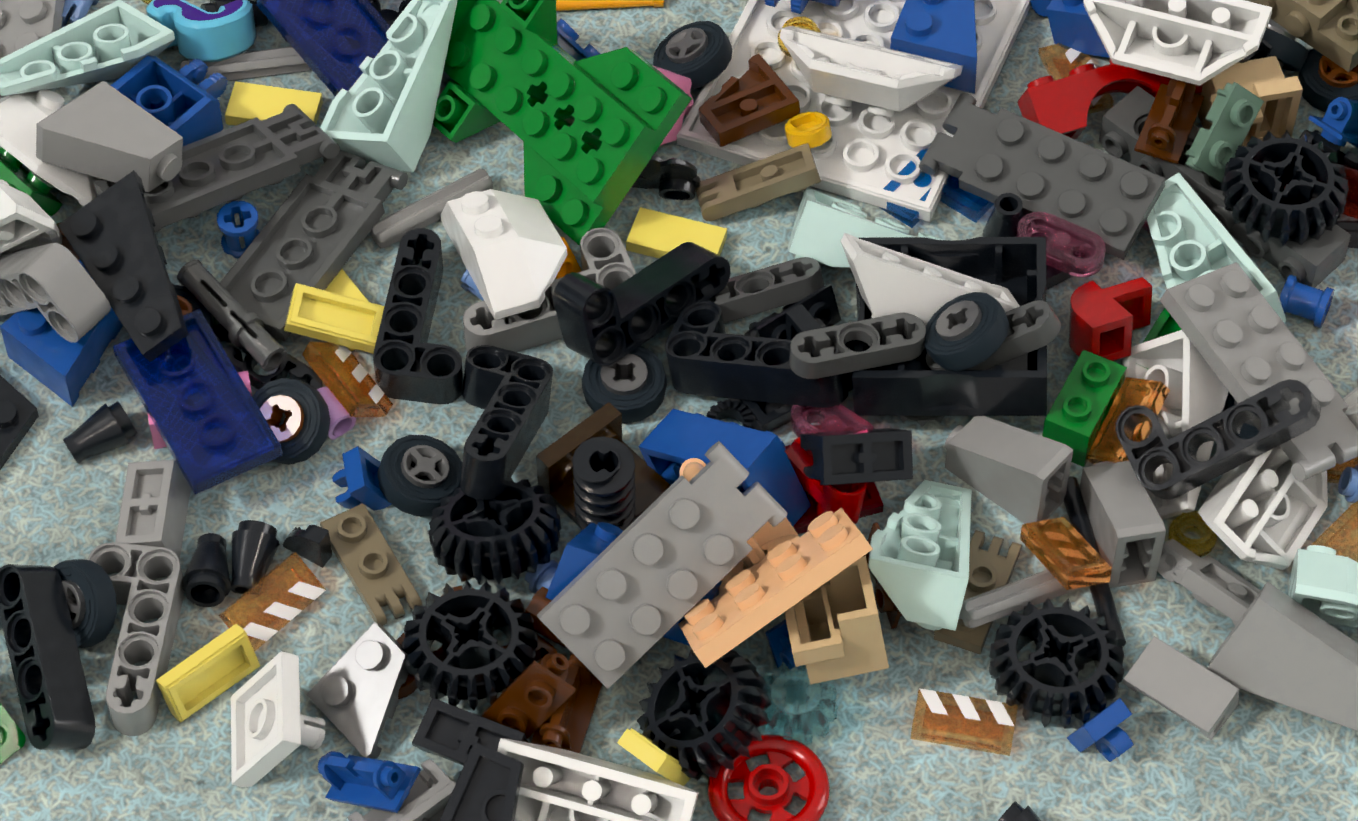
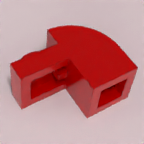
[1069,277,1152,361]

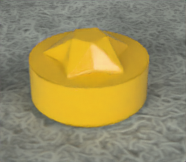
[785,112,832,149]

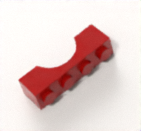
[1017,59,1203,139]

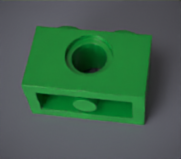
[1042,350,1127,467]

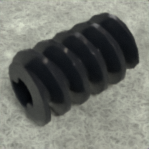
[572,436,636,531]

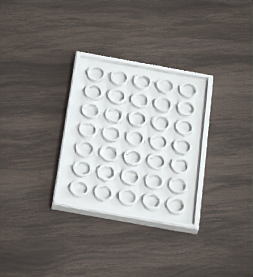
[677,0,1031,222]

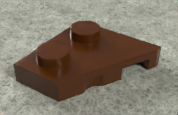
[699,54,800,147]

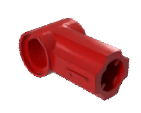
[785,437,868,524]

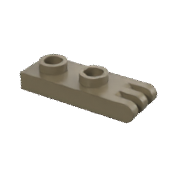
[695,143,821,221]
[320,503,423,626]
[934,530,1022,654]

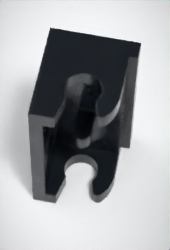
[800,428,913,485]
[412,698,529,766]

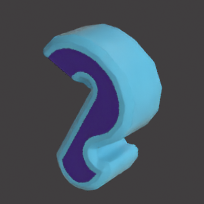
[146,0,256,62]

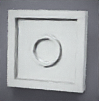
[231,651,325,787]

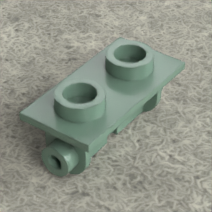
[1185,82,1264,183]

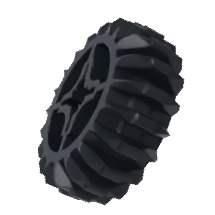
[1221,130,1349,246]
[428,478,562,585]
[402,579,538,711]
[989,597,1124,728]
[637,648,772,781]

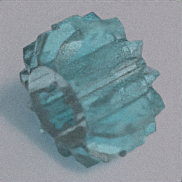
[763,662,838,747]

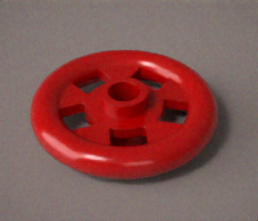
[708,735,830,821]

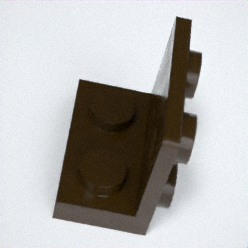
[536,402,671,524]

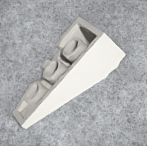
[1122,330,1228,520]

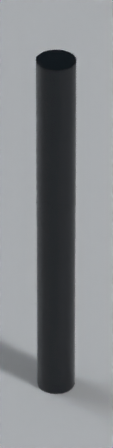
[1064,477,1126,647]

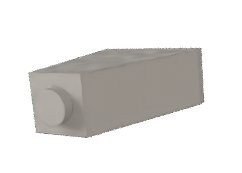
[36,81,183,192]
[944,416,1073,531]
[1080,461,1166,588]

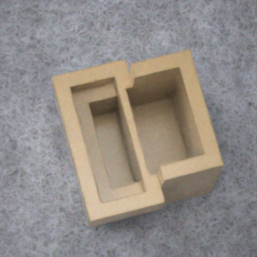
[1198,56,1303,146]
[784,556,889,685]

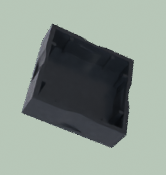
[852,237,1047,416]

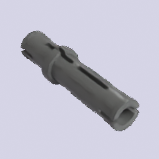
[177,260,287,371]

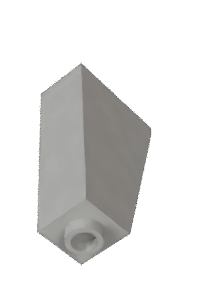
[1207,582,1358,731]

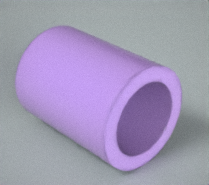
[317,387,356,440]

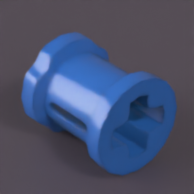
[217,201,260,259]
[1279,275,1335,329]

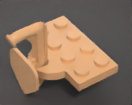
[678,458,873,668]

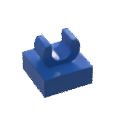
[332,446,392,511]
[1066,698,1134,762]

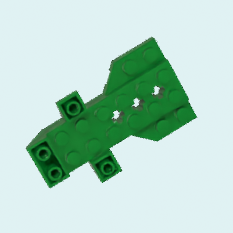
[432,0,692,245]

